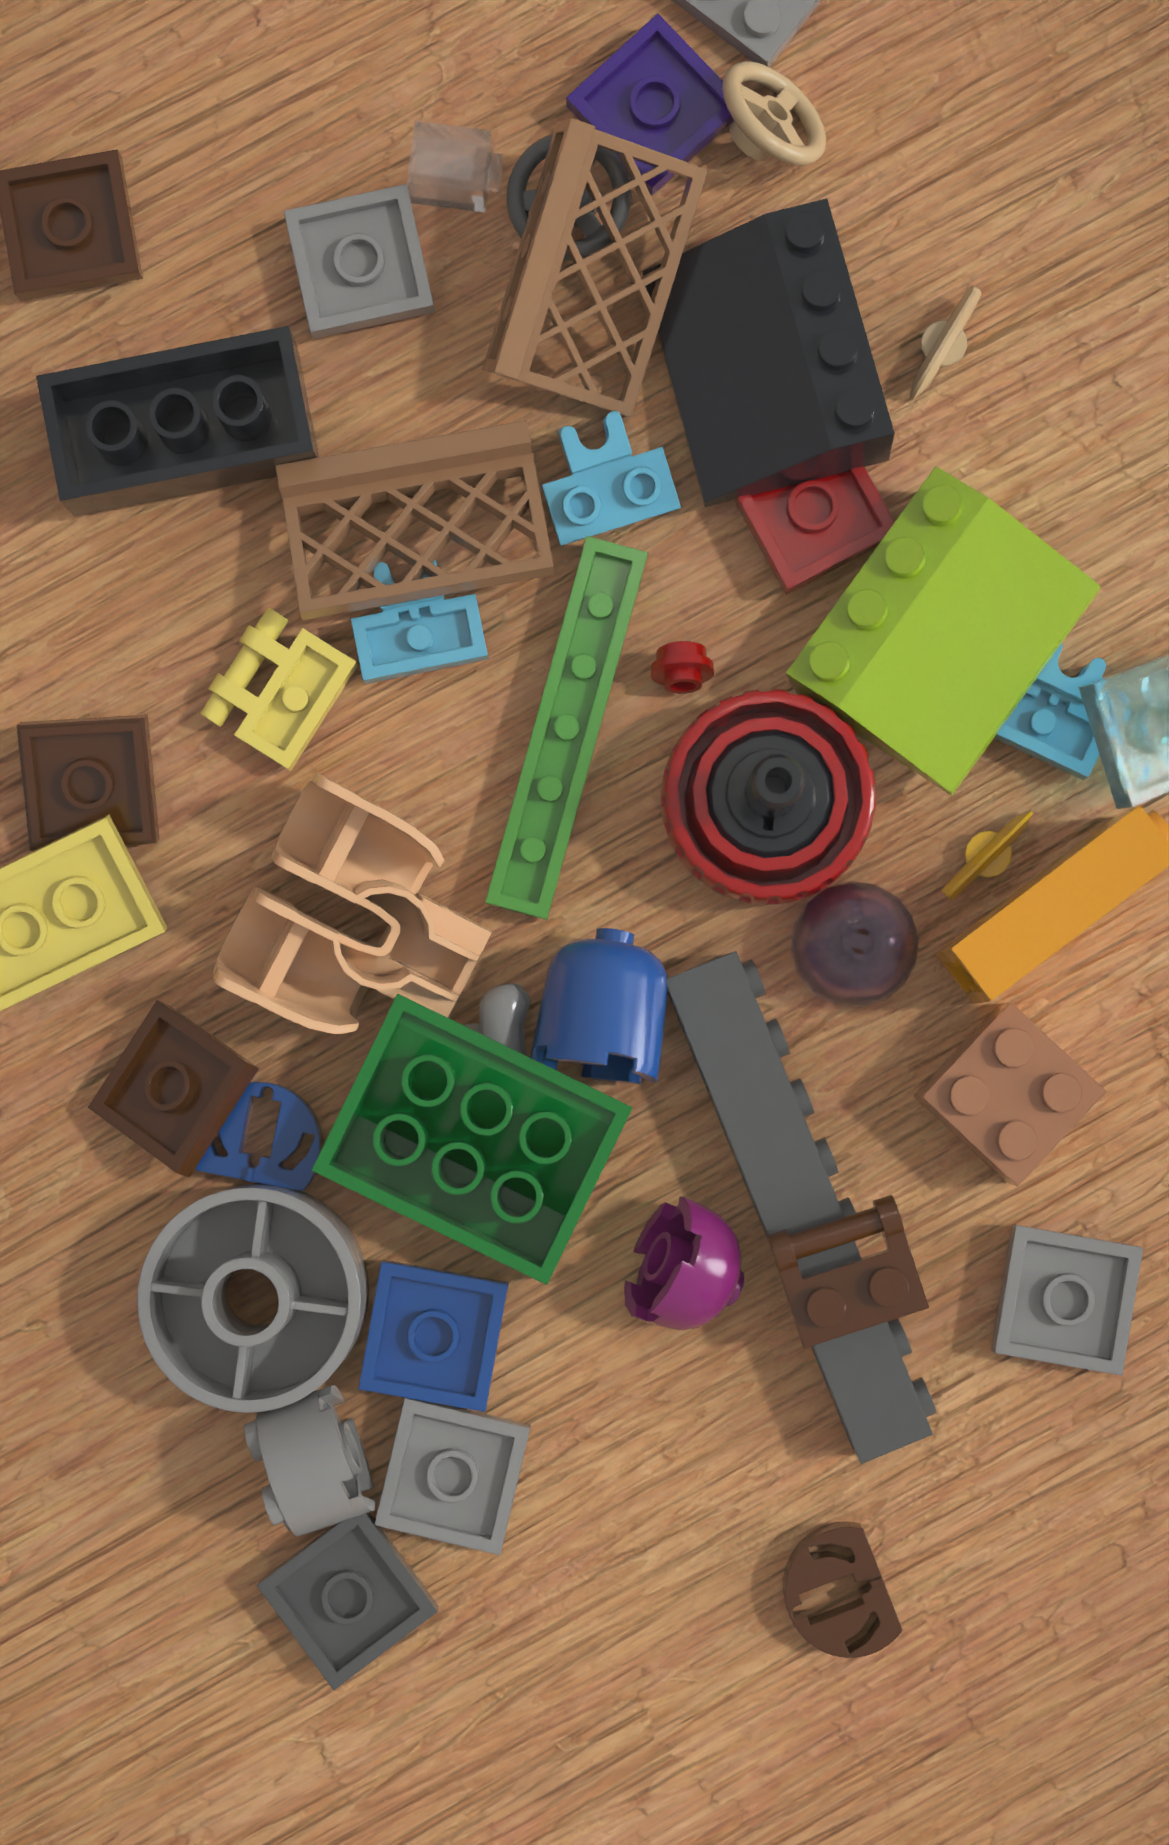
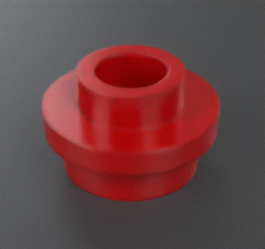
[650,641,714,694]

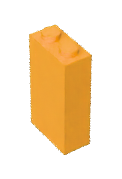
[935,805,1169,1004]

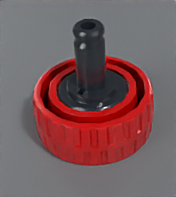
[661,689,876,905]

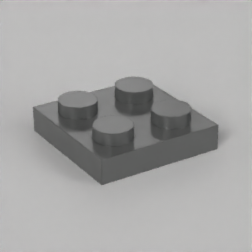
[257,1512,439,1690]

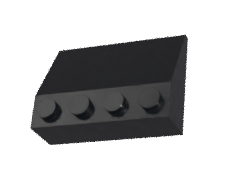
[642,198,895,507]

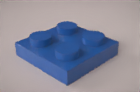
[358,1260,509,1412]

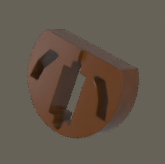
[783,1521,902,1658]

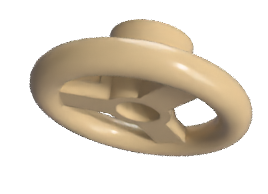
[722,61,826,166]

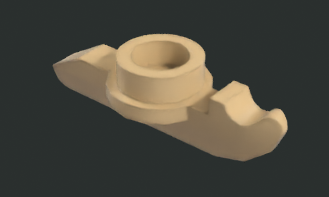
[910,286,981,399]

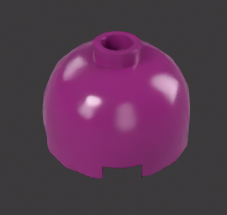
[624,1196,744,1330]

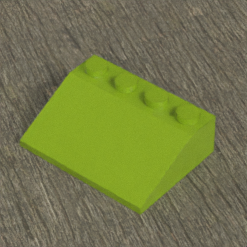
[786,466,1101,796]

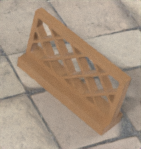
[482,118,708,417]
[275,420,555,620]

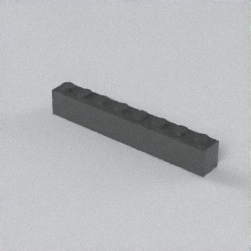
[667,951,937,1464]

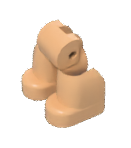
[212,772,493,1034]

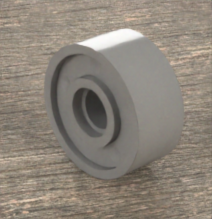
[137,1183,369,1413]

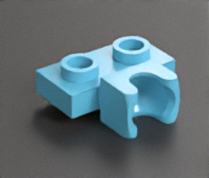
[541,410,681,546]
[351,559,489,684]
[994,643,1115,780]

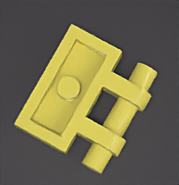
[200,608,358,771]

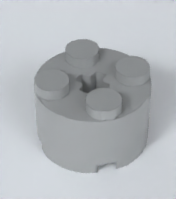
[244,1385,375,1537]

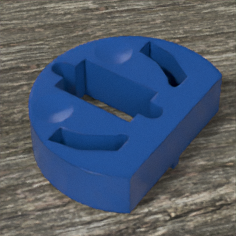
[196,1082,323,1191]

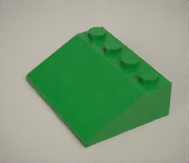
[311,994,633,1285]

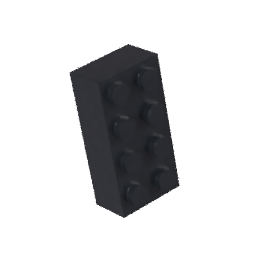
[36,326,319,517]

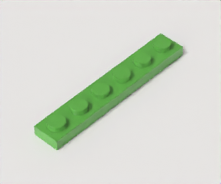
[485,536,648,920]

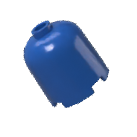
[530,928,668,1084]

